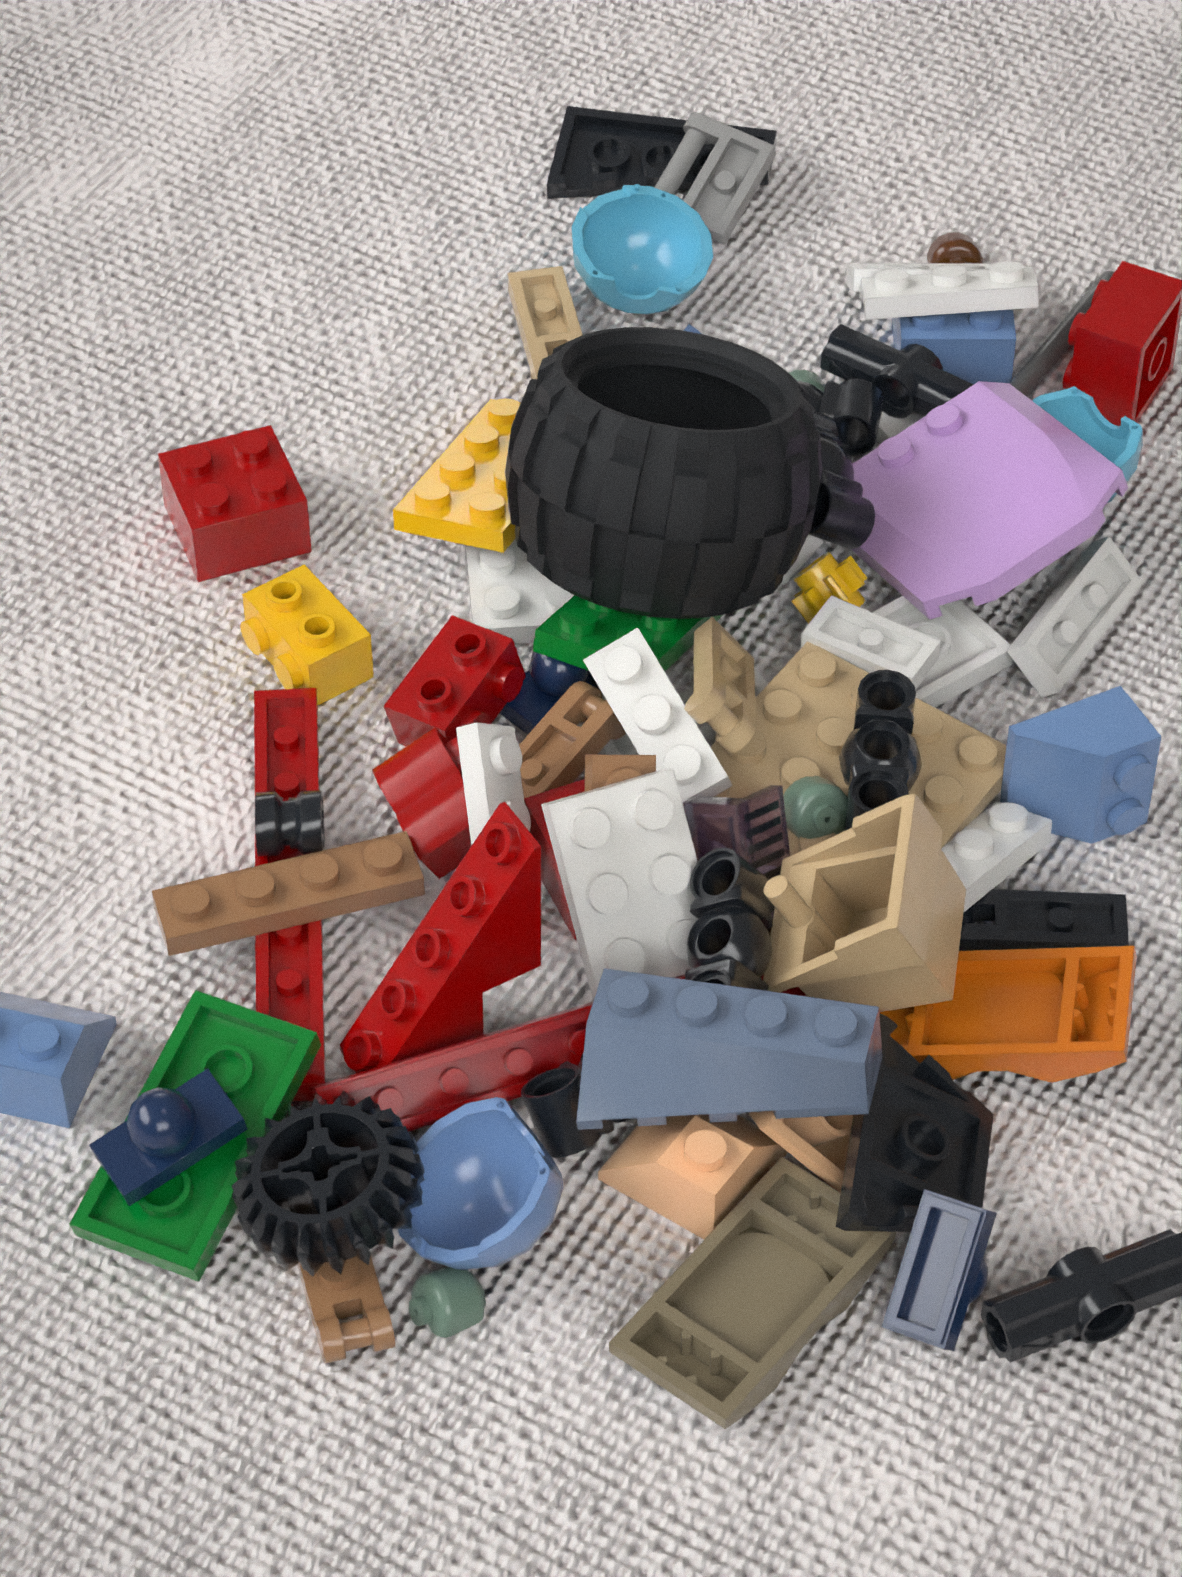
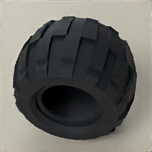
[505,327,822,619]

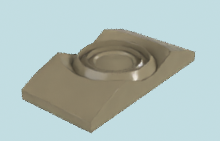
[609,1157,896,1429]

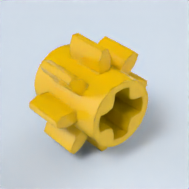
[791,552,867,624]

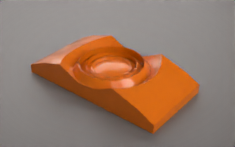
[879,946,1137,1083]

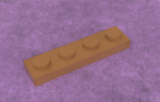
[152,831,425,956]

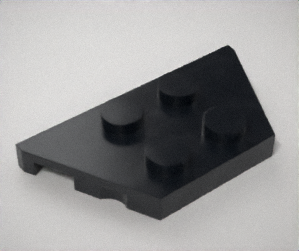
[835,1013,994,1232]

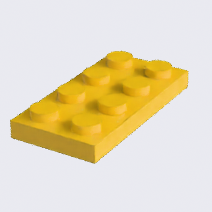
[393,398,520,553]

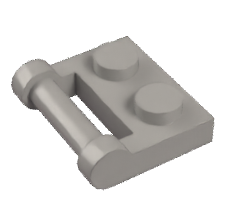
[654,112,776,245]

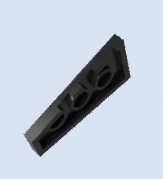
[546,106,777,199]

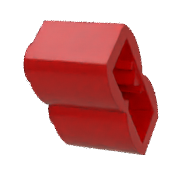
[372,727,471,880]

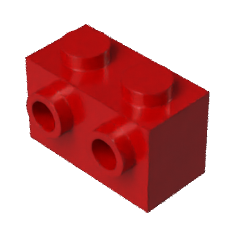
[383,615,526,746]

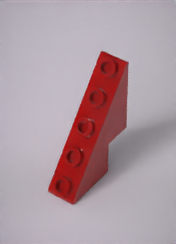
[340,802,541,1073]

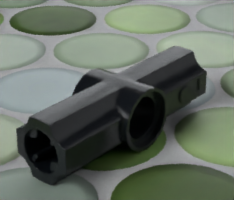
[820,324,974,419]
[981,1229,1182,1363]

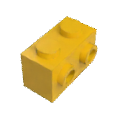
[240,564,374,705]

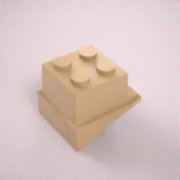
[763,793,966,1012]

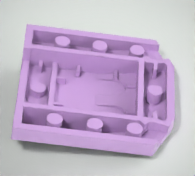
[851,381,1128,620]

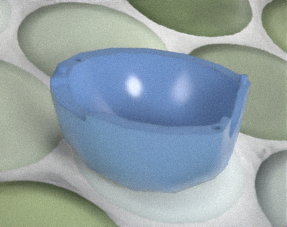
[398,1097,563,1270]

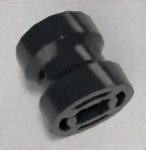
[255,790,325,857]

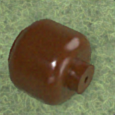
[927,232,983,263]

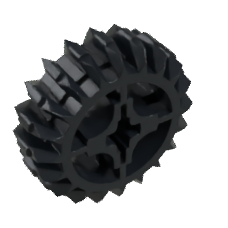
[231,1091,425,1277]

